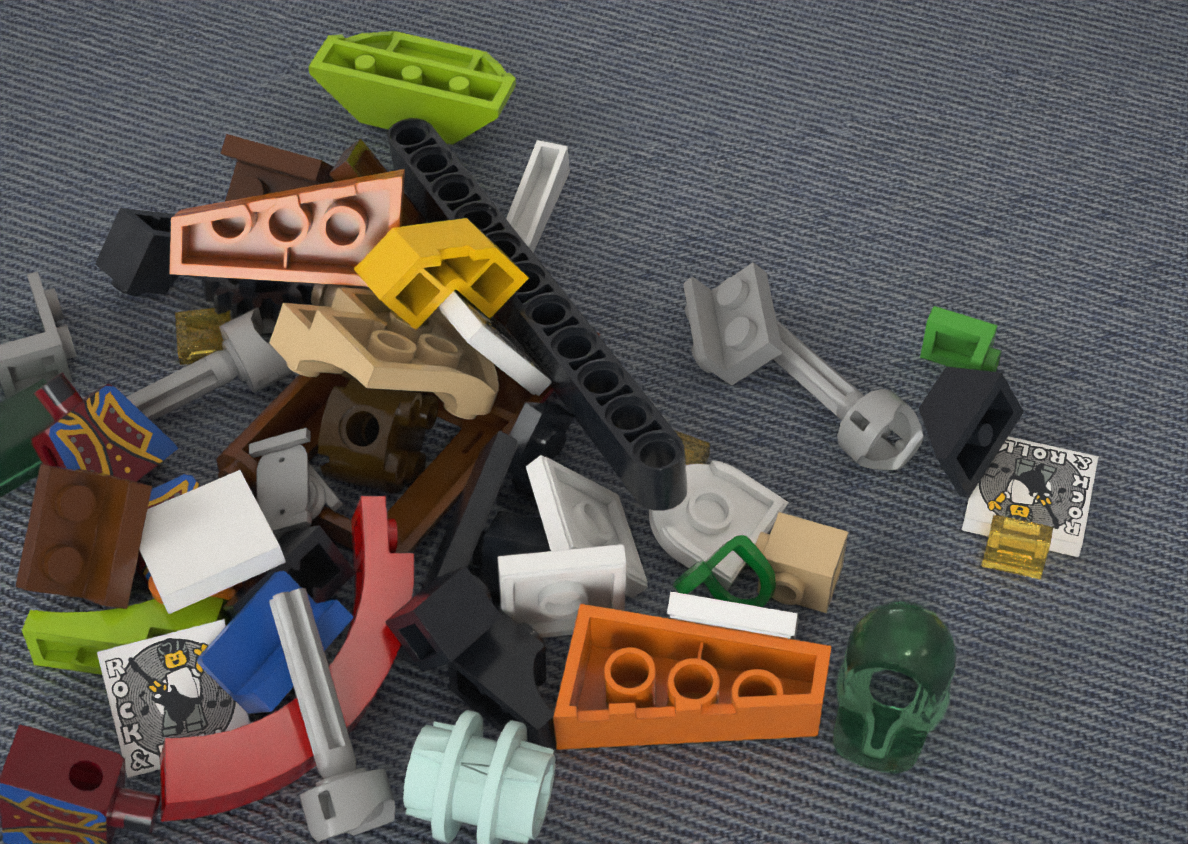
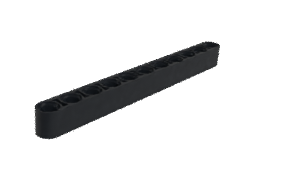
[387,118,688,511]

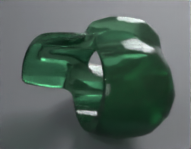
[833,601,957,773]

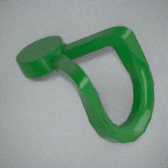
[673,535,776,607]

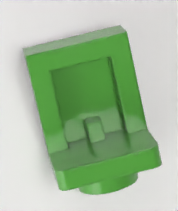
[920,306,1002,372]

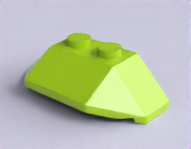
[308,31,516,145]

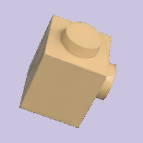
[755,512,848,613]

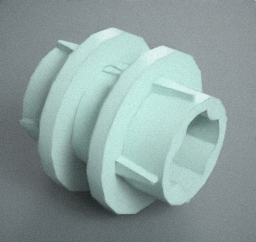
[403,710,556,844]

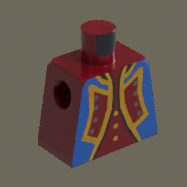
[31,372,178,482]
[0,724,160,844]

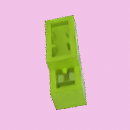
[22,596,231,675]

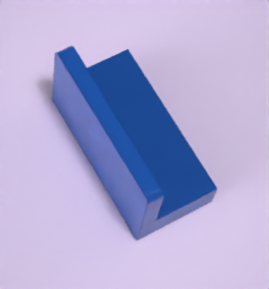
[197,571,354,714]

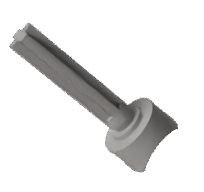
[126,307,293,421]
[773,319,924,470]
[269,588,396,842]

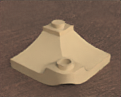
[269,287,499,419]

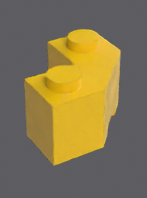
[354,218,529,330]

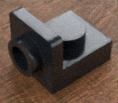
[507,402,574,496]

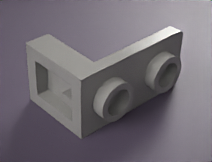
[0,271,77,400]

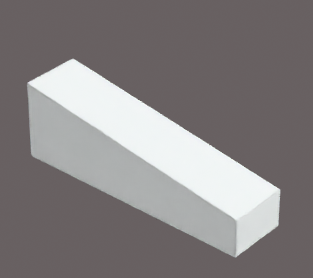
[506,140,570,253]

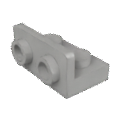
[683,262,783,386]

